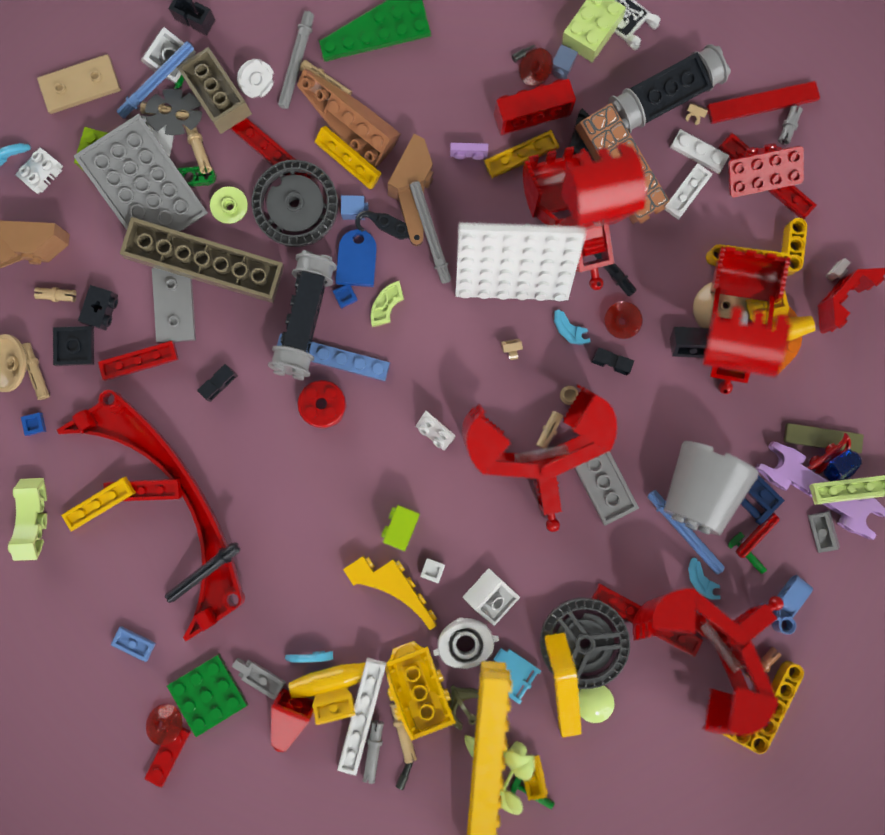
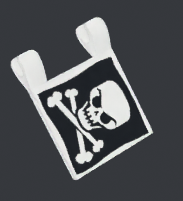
[614,0,660,50]

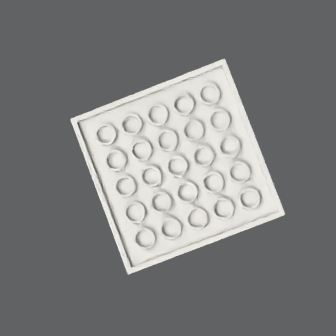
[456,223,585,301]

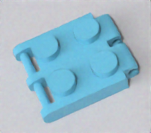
[494,648,541,704]

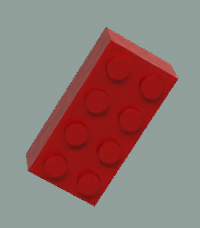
[494,79,576,136]

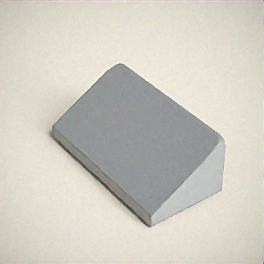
[808,510,840,553]

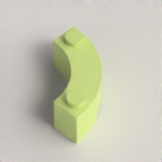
[8,478,47,561]

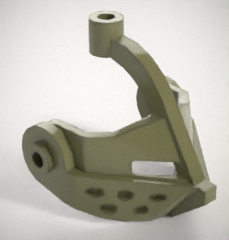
[450,685,479,730]

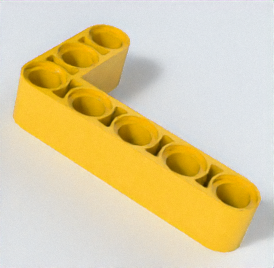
[706,218,807,276]
[544,632,582,738]
[722,661,804,754]

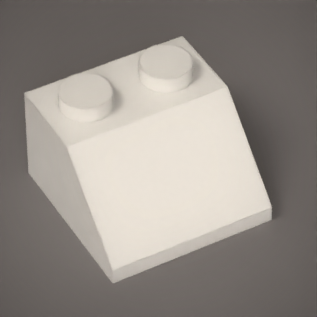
[140,27,196,83]
[463,568,520,626]

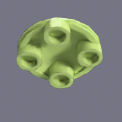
[578,685,615,723]

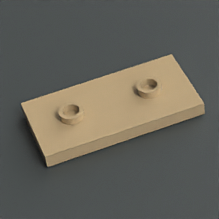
[37,54,121,114]

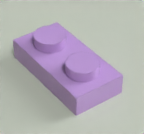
[450,143,488,160]

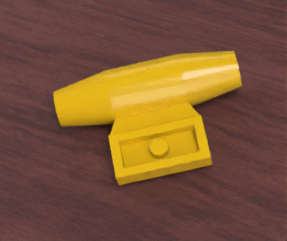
[745,290,815,341]
[289,662,366,725]

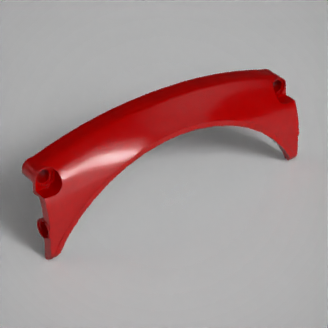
[57,390,245,642]

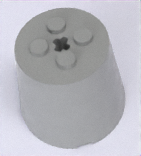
[664,441,759,536]

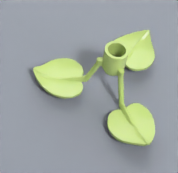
[464,735,534,815]

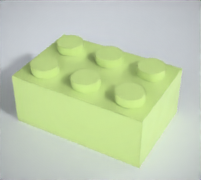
[562,0,626,63]

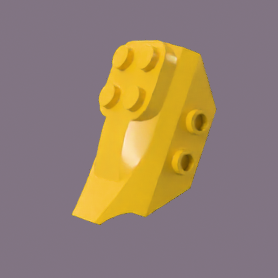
[385,641,456,741]

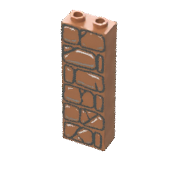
[575,103,670,224]

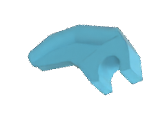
[0,143,31,166]
[554,310,591,345]
[688,558,720,599]
[285,651,333,663]

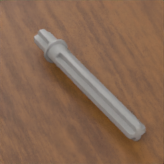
[278,11,314,109]
[410,181,451,283]

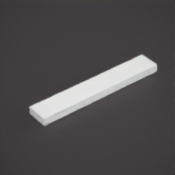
[337,658,386,776]

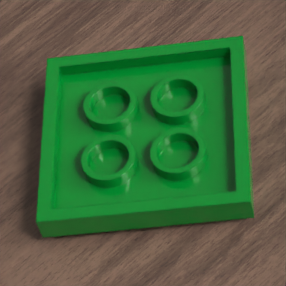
[167,654,249,737]

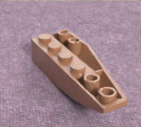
[297,69,401,168]

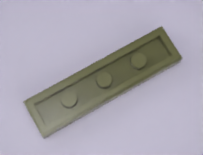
[783,423,864,454]

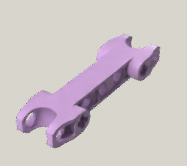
[755,441,885,540]

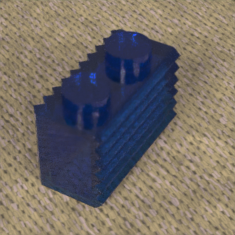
[823,449,862,482]

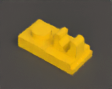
[524,755,548,801]

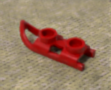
[807,433,851,475]

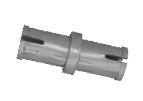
[778,106,803,145]

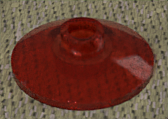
[519,48,553,86]
[604,301,643,339]
[146,704,182,745]

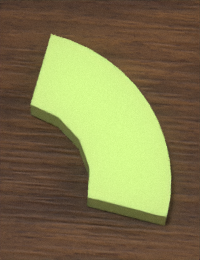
[371,281,404,327]

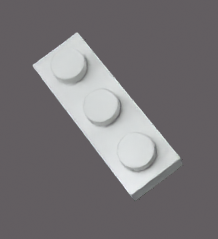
[670,129,729,174]
[664,163,712,220]

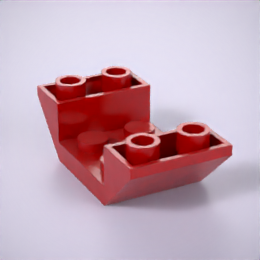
[818,268,885,334]

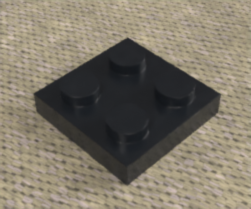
[53,326,94,366]

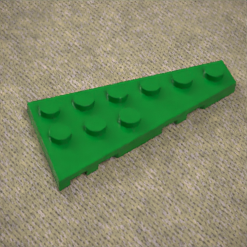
[319,0,431,62]

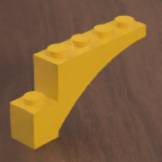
[343,556,437,630]

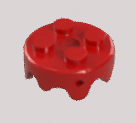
[297,380,347,429]

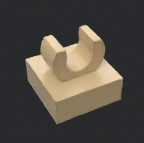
[686,102,708,125]
[501,339,523,360]

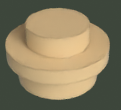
[560,386,578,405]

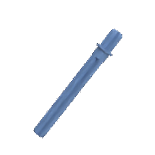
[117,41,194,118]
[647,490,725,575]

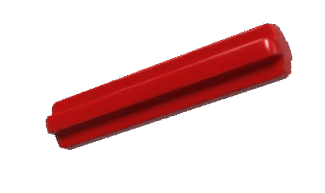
[735,513,780,558]

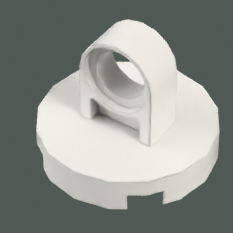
[237,59,274,98]

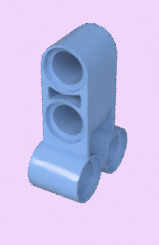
[760,575,813,635]

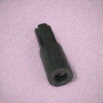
[511,45,537,62]
[395,763,413,790]

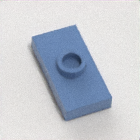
[111,626,156,662]

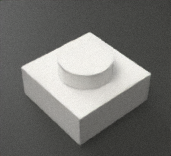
[826,258,851,281]
[420,558,445,583]

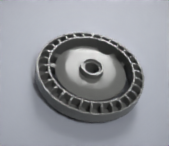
[252,160,339,247]
[540,597,630,689]

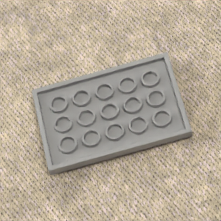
[74,114,208,232]

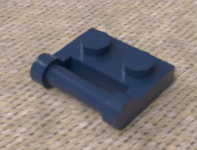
[741,475,785,525]

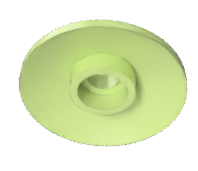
[210,187,248,224]

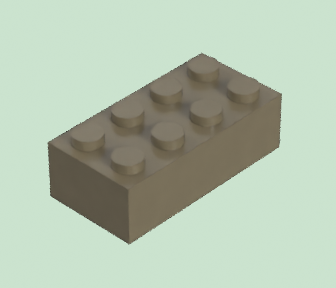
[177,47,252,134]

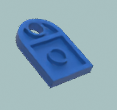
[336,229,377,287]

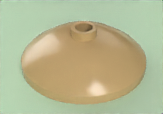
[693,282,749,328]
[0,334,27,392]

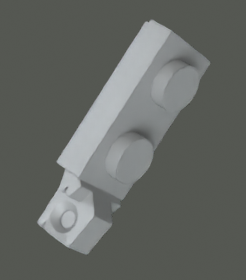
[232,658,286,700]

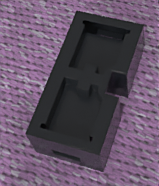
[591,347,634,376]
[197,364,238,402]

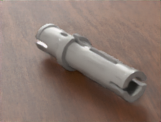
[363,720,384,784]

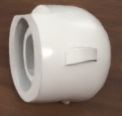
[433,618,499,669]

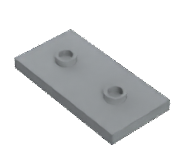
[152,268,196,344]
[575,452,639,526]

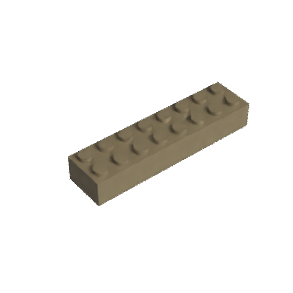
[120,217,284,303]

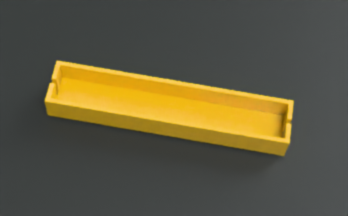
[467,661,512,835]

